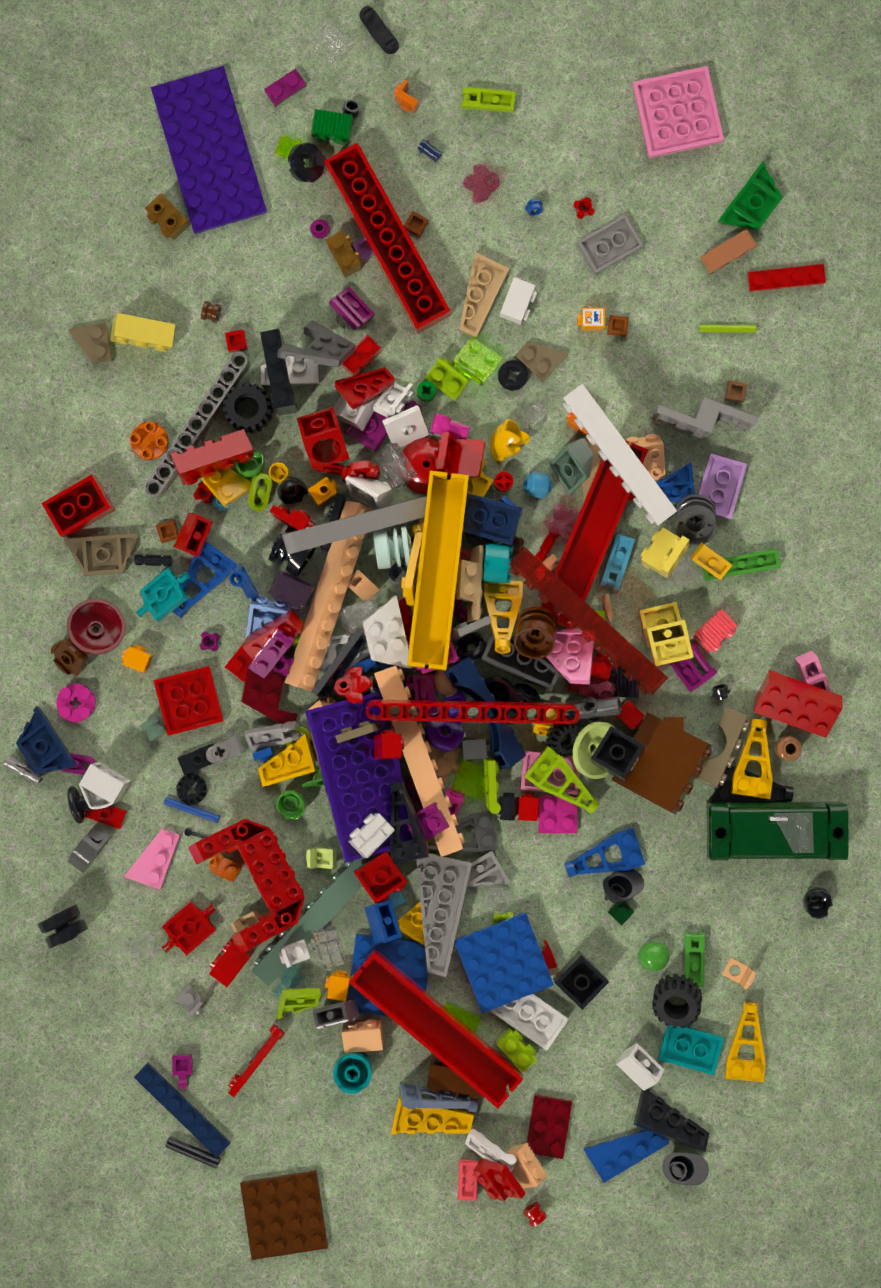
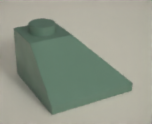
[549,438,593,495]

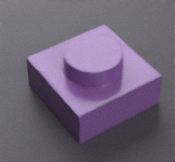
[352,237,374,263]

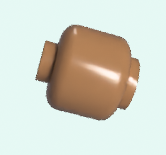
[774,736,802,761]

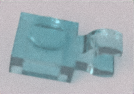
[273,964,306,996]

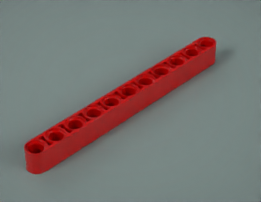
[366,699,580,724]

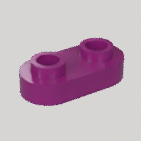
[60,753,96,775]

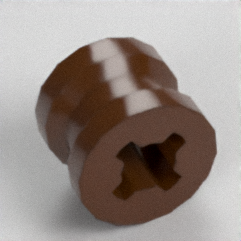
[201,301,221,323]

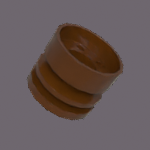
[514,606,557,659]

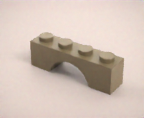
[696,707,750,789]

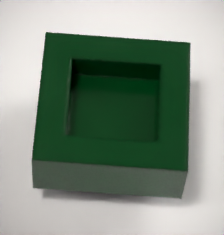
[607,902,635,926]

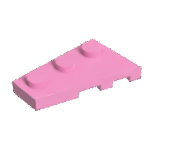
[124,828,180,890]

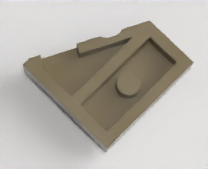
[69,322,113,364]
[515,342,568,382]
[336,721,383,743]

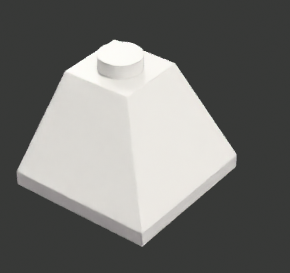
[334,395,380,431]
[345,476,394,510]

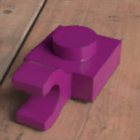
[172,1054,193,1089]

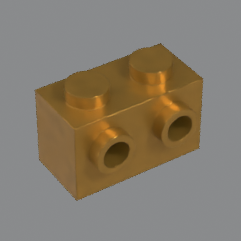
[145,193,190,241]
[325,231,362,278]

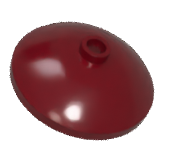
[66,599,126,655]

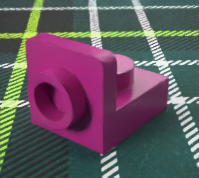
[444,787,465,817]

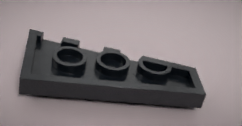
[633,1089,709,1153]

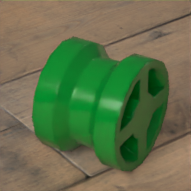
[417,381,436,402]

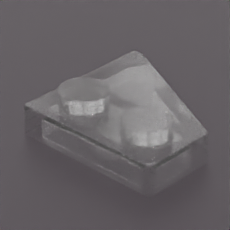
[774,813,814,853]

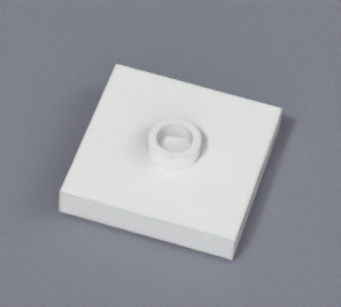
[382,405,429,450]

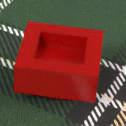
[225,329,248,353]

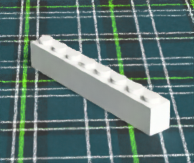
[562,384,677,525]

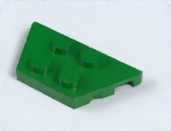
[717,161,783,230]

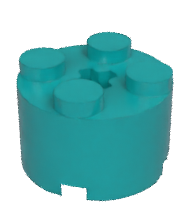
[483,544,513,583]
[333,1052,373,1094]

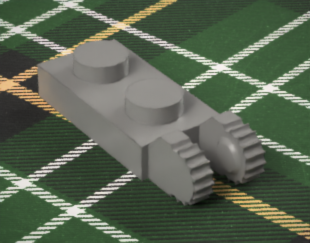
[244,721,301,750]

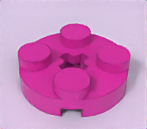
[56,684,96,722]

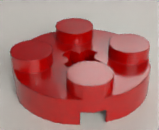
[341,461,380,487]

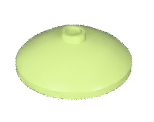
[573,721,615,779]

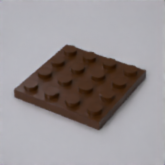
[240,1170,328,1260]

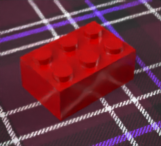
[41,474,115,538]

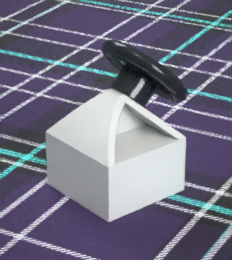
[67,762,131,824]

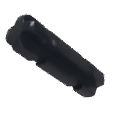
[134,554,172,567]

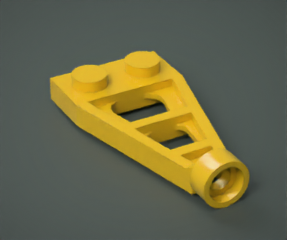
[401,524,423,606]
[484,581,523,654]
[731,719,772,799]
[725,1002,766,1082]

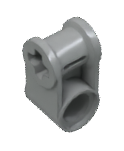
[206,734,246,763]

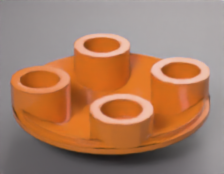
[129,421,168,460]

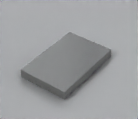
[576,213,645,275]

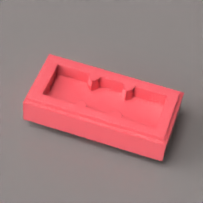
[458,1159,478,1201]

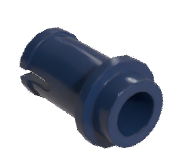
[417,139,443,162]

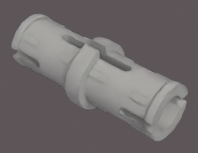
[4,756,44,785]

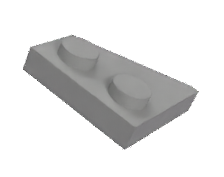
[450,616,491,641]
[467,850,511,887]

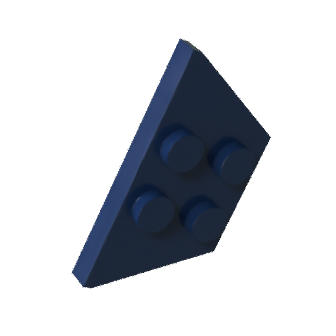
[16,706,78,774]

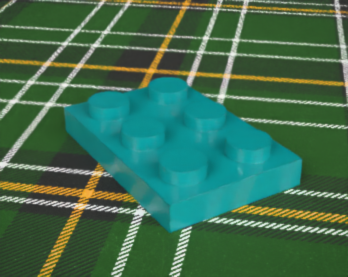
[657,1025,724,1075]

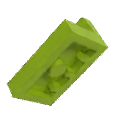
[425,357,469,401]

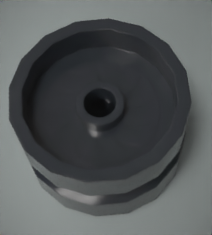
[37,904,88,949]

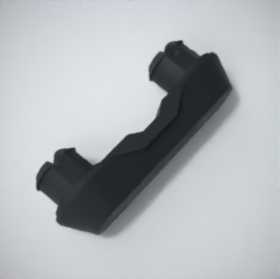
[359,6,399,54]

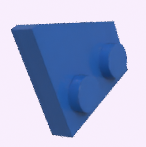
[657,463,695,502]

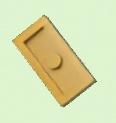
[690,543,732,580]

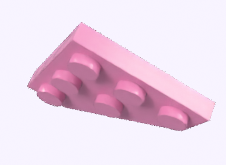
[545,629,595,684]

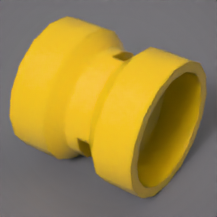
[269,462,290,483]

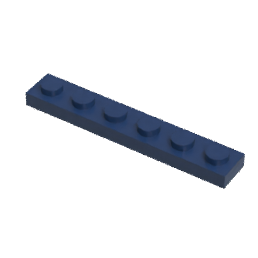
[134,1063,231,1158]

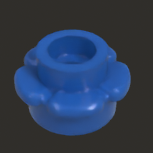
[525,199,543,216]

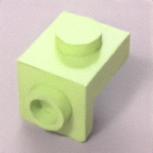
[306,848,337,869]

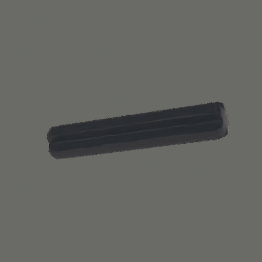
[165,1137,221,1168]

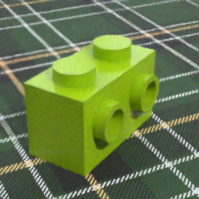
[496,1027,537,1073]

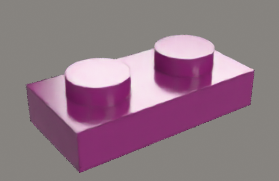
[264,68,307,107]

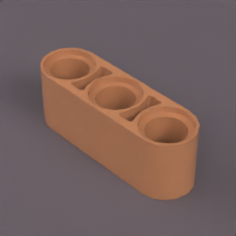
[700,229,758,275]

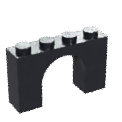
[260,329,298,416]

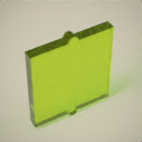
[451,760,485,800]

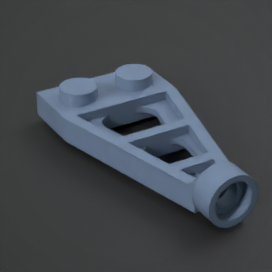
[399,1082,478,1113]

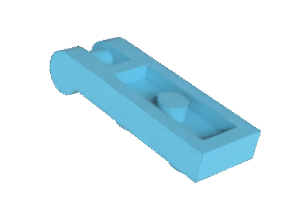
[600,534,635,591]

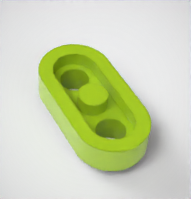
[248,473,272,512]

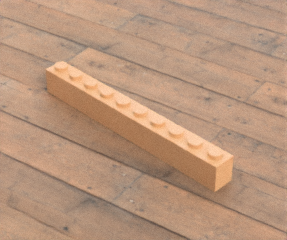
[285,501,374,691]
[374,666,465,857]

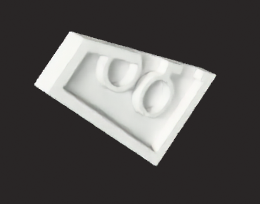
[261,356,319,386]

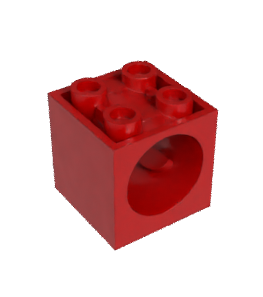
[297,407,350,470]

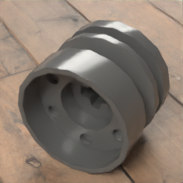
[675,494,716,546]

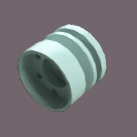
[373,526,412,569]

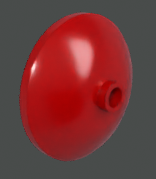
[398,437,451,495]

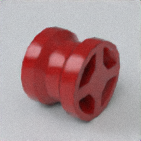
[494,472,514,492]
[523,1202,547,1227]

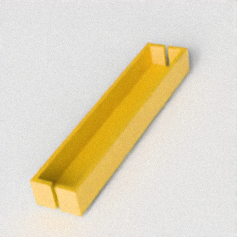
[407,471,469,671]

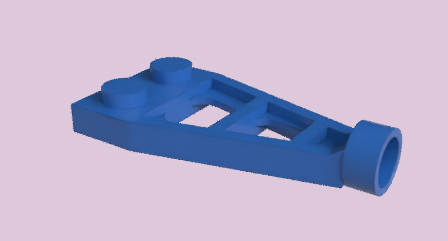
[172,541,236,618]
[229,563,260,600]
[564,827,645,878]

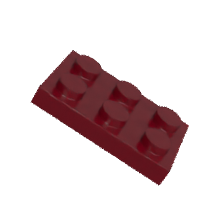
[526,1094,572,1159]

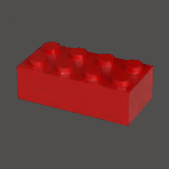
[754,670,843,738]

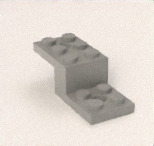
[652,397,759,440]

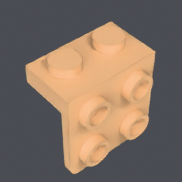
[627,434,666,480]

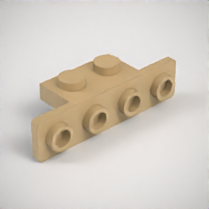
[456,545,485,623]

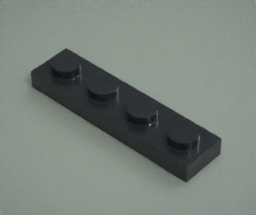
[311,629,367,701]

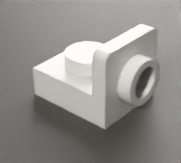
[279,939,311,968]

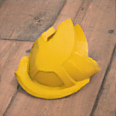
[490,419,530,462]

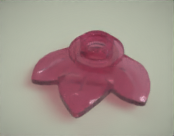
[462,164,500,203]
[544,503,579,539]
[579,682,616,700]

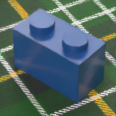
[364,899,402,945]

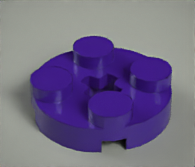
[425,713,464,752]

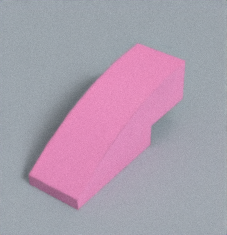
[794,651,831,692]

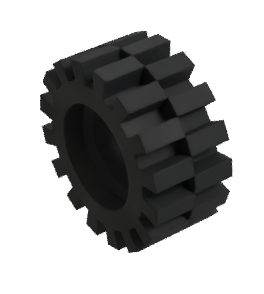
[546,724,581,757]

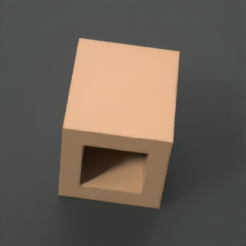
[348,570,379,604]

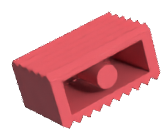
[692,609,738,652]

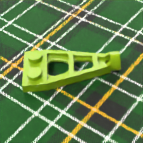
[523,746,600,814]

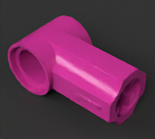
[429,414,470,439]

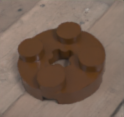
[51,638,88,676]

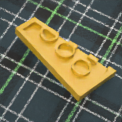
[391,1096,474,1134]

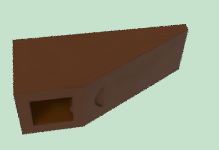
[427,1060,483,1099]

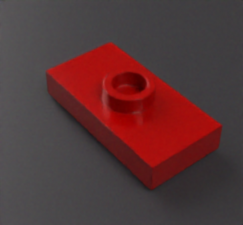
[84,805,127,829]

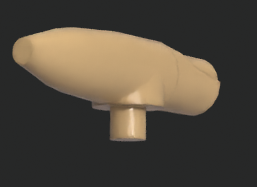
[602,594,613,623]

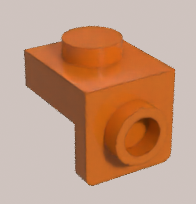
[394,80,419,113]
[208,853,242,882]

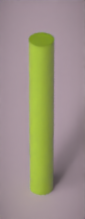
[699,325,757,333]

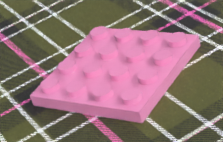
[632,66,724,159]

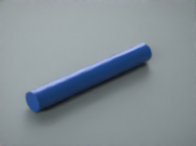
[163,797,220,823]

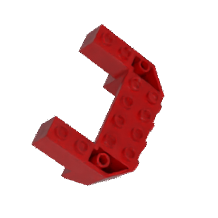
[188,819,305,954]

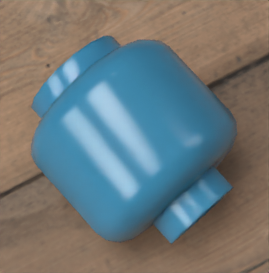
[523,472,553,498]

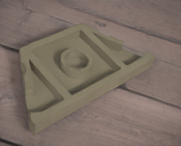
[64,533,139,576]

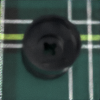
[268,526,317,577]

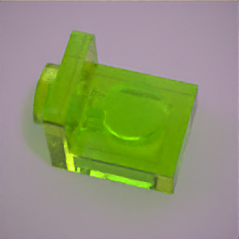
[275,135,302,159]

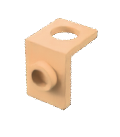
[722,958,756,990]

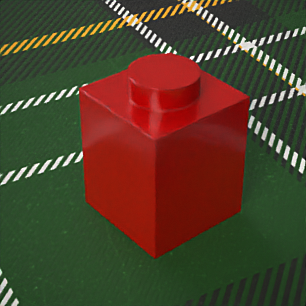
[615,700,645,730]
[517,792,539,821]

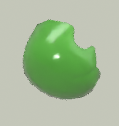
[236,449,265,477]
[276,790,306,820]
[638,941,669,971]

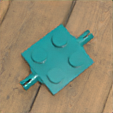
[136,568,190,622]

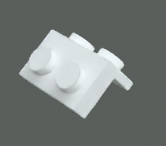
[373,383,414,418]

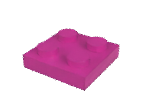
[539,794,577,833]

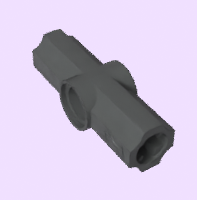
[565,697,622,721]

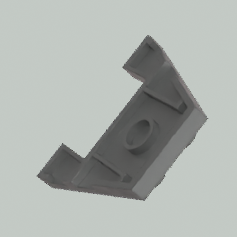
[277,321,356,367]

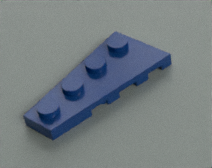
[583,1130,669,1183]

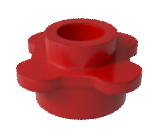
[573,197,595,219]
[193,482,213,504]

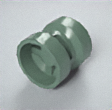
[140,716,167,742]

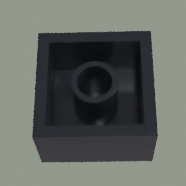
[591,726,645,782]
[553,951,609,1010]

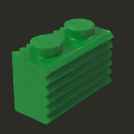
[311,109,353,145]

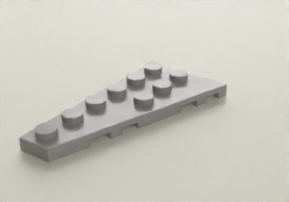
[416,852,472,977]

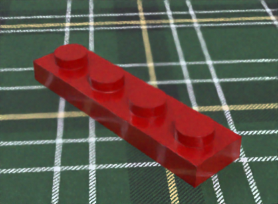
[747,264,826,292]

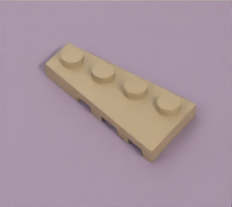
[459,252,510,338]

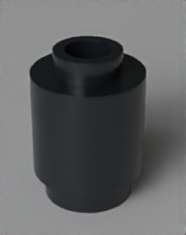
[498,792,518,821]

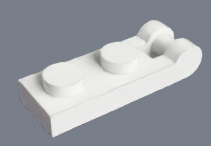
[465,1128,516,1172]

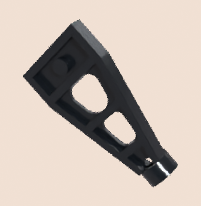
[712,766,794,802]
[389,782,429,864]

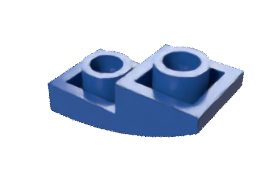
[342,658,380,677]

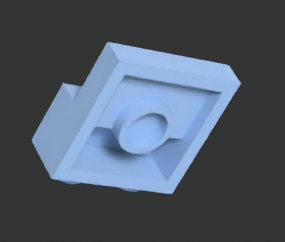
[246,595,291,637]

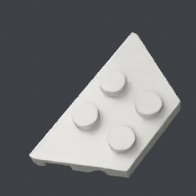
[362,596,413,669]

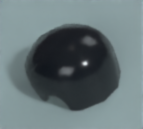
[277,477,308,504]
[457,632,486,660]
[803,887,833,919]

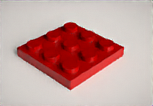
[153,666,224,736]

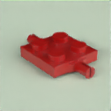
[162,901,217,956]

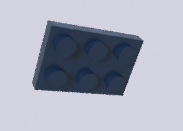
[462,493,523,545]

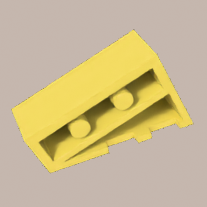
[110,313,175,352]

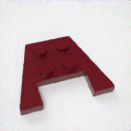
[240,658,297,731]

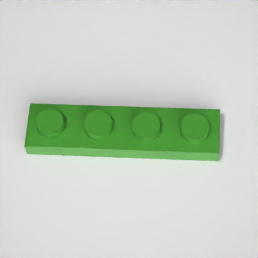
[702,549,781,581]

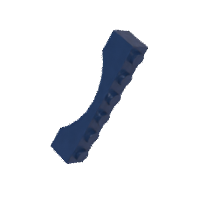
[444,657,526,770]

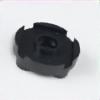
[288,143,326,183]

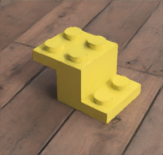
[641,527,689,579]
[639,602,694,666]

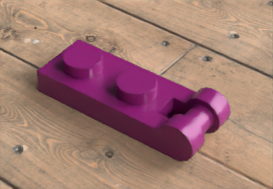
[248,628,294,678]

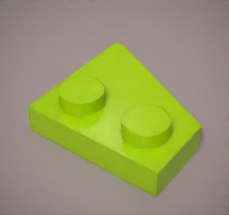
[276,988,321,1019]

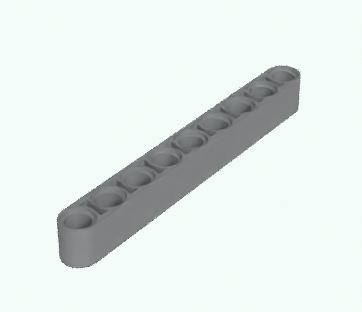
[145,352,250,498]
[282,496,427,554]

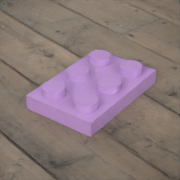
[698,453,747,520]

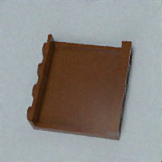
[611,712,712,815]

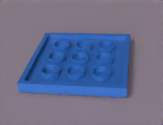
[454,912,554,1013]
[348,934,428,1016]

